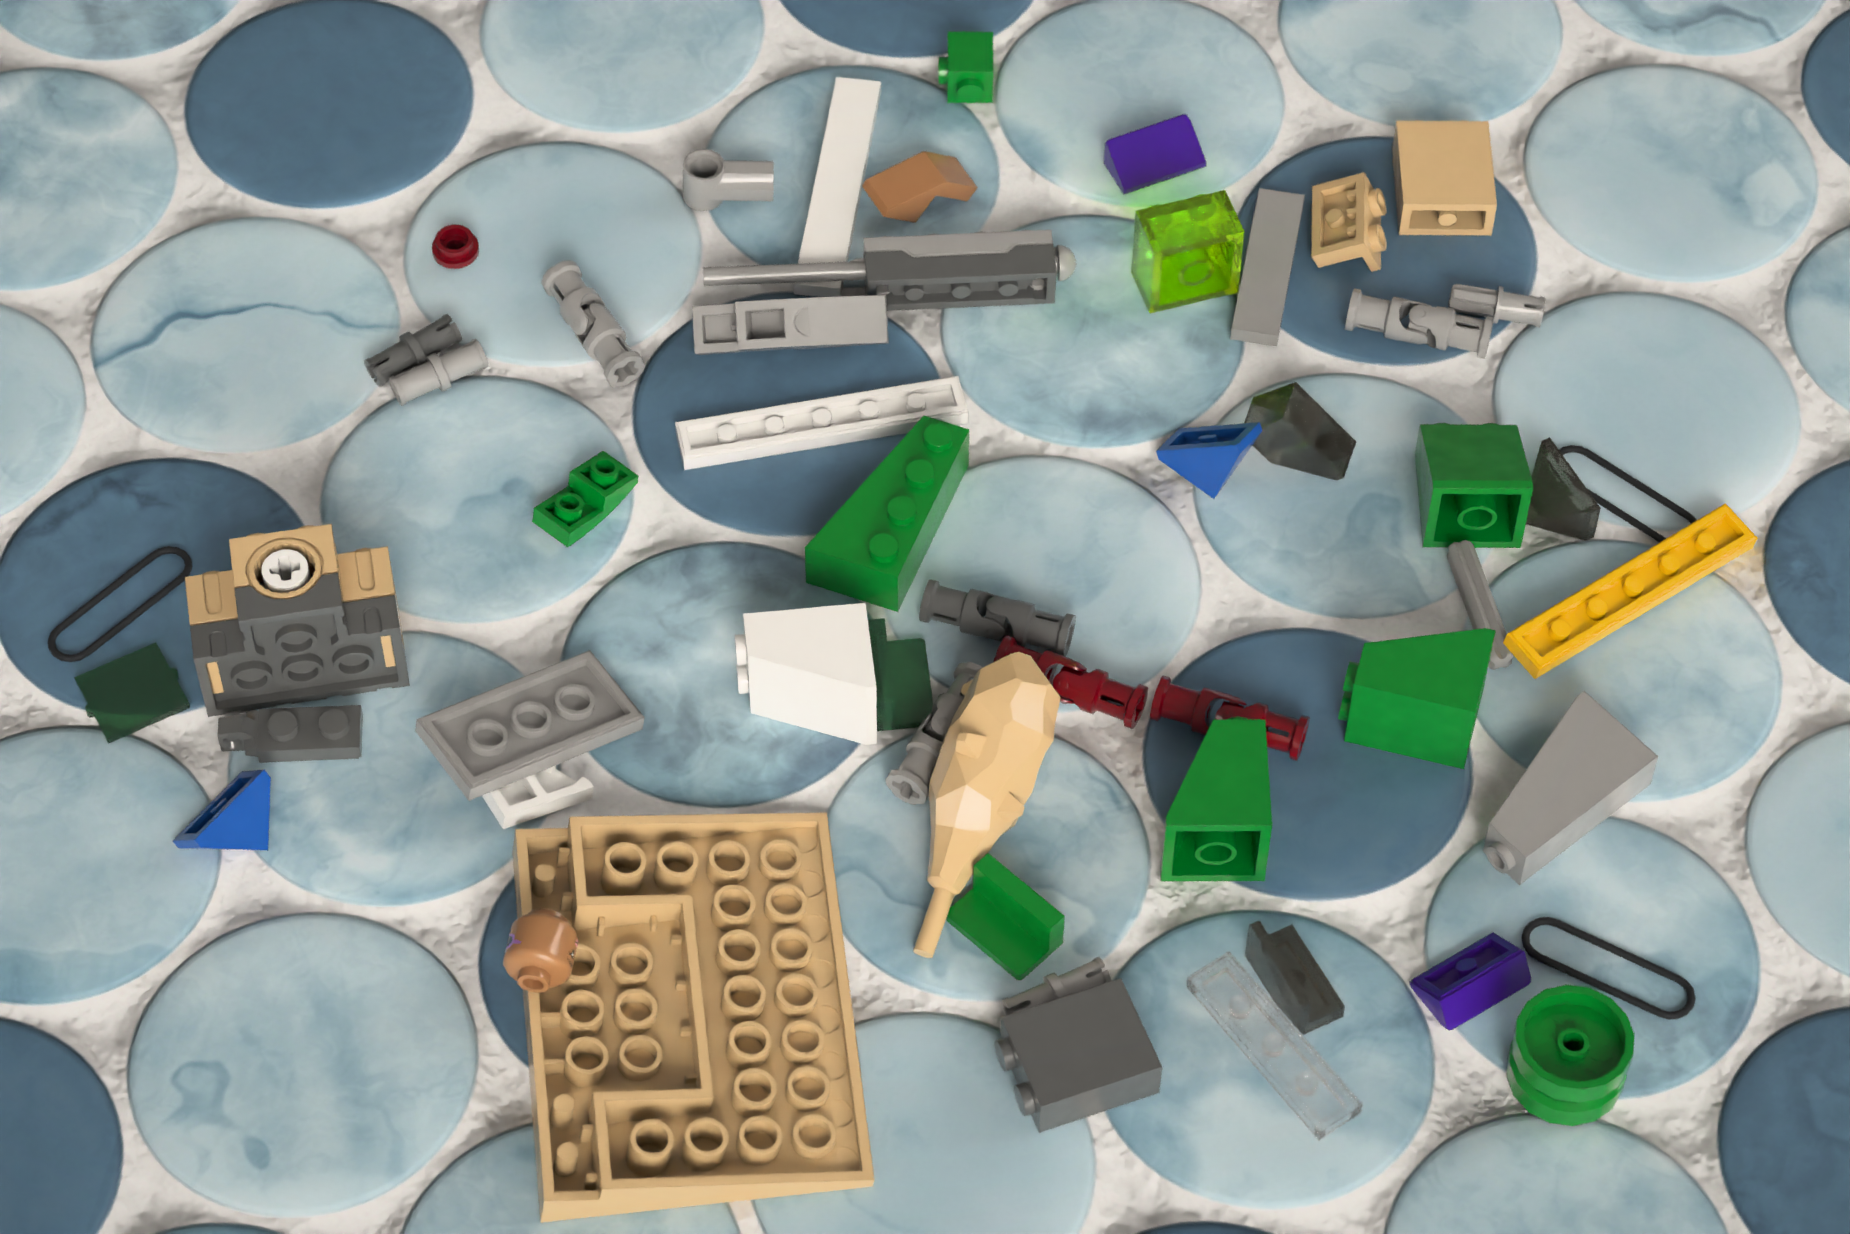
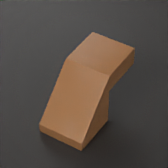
[862,151,977,223]

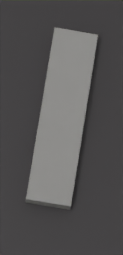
[1230,188,1305,346]

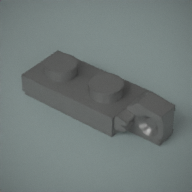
[217,705,363,763]

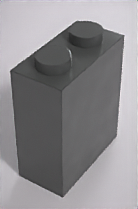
[994,978,1162,1133]

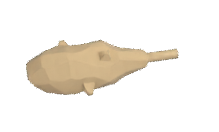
[913,652,1061,958]

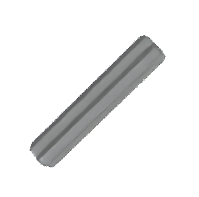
[1447,540,1513,670]

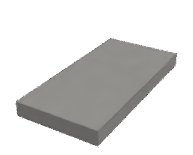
[415,650,645,801]

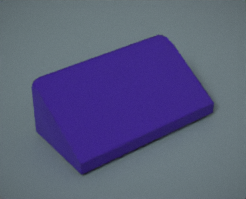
[1104,114,1206,195]
[1409,932,1531,1030]

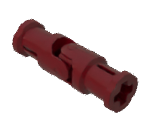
[993,636,1148,729]
[1150,676,1310,761]

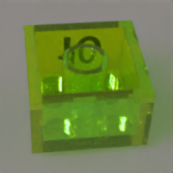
[1131,190,1244,314]

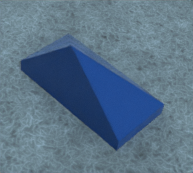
[1156,422,1263,499]
[172,770,271,850]

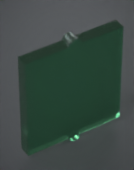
[74,643,190,744]

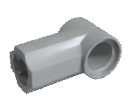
[682,149,774,211]

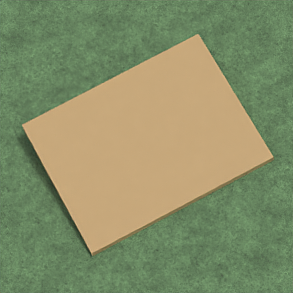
[512,812,875,1223]

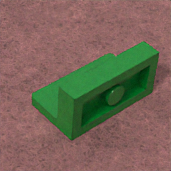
[946,853,1065,980]

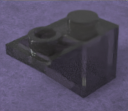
[1244,382,1356,481]

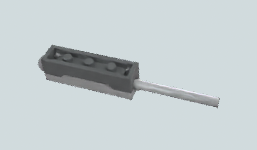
[703,230,1076,311]

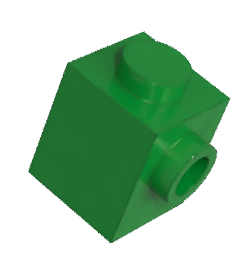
[938,32,993,103]

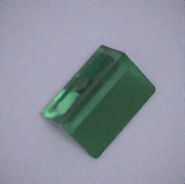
[868,618,933,731]

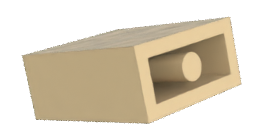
[1392,120,1497,236]

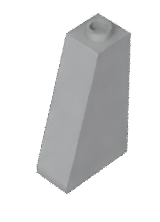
[1483,691,1658,885]

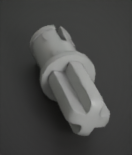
[1448,284,1545,327]

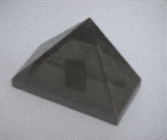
[1526,438,1601,541]

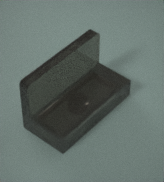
[1245,921,1345,1038]

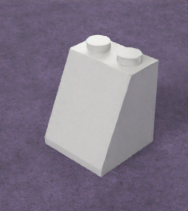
[735,603,877,745]

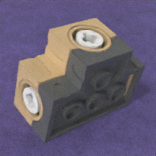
[185,524,410,717]

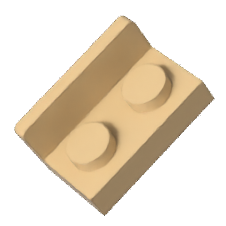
[1311,172,1387,272]

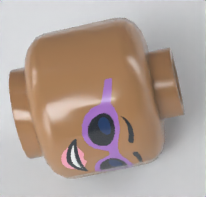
[503,909,578,993]

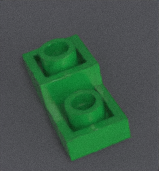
[532,451,639,548]

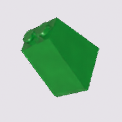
[1415,423,1533,548]
[1338,628,1496,769]
[1160,717,1272,881]

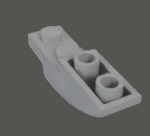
[692,295,889,355]

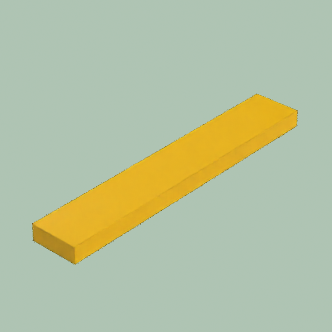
[1503,503,1758,679]

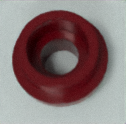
[432,224,479,269]

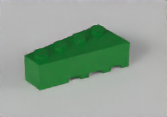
[805,416,969,612]

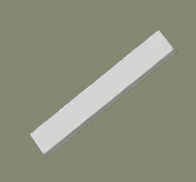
[794,77,881,297]
[675,376,968,470]

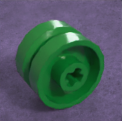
[1506,985,1635,1126]

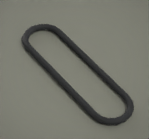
[1551,445,1697,542]
[48,546,192,662]
[1521,917,1696,1020]

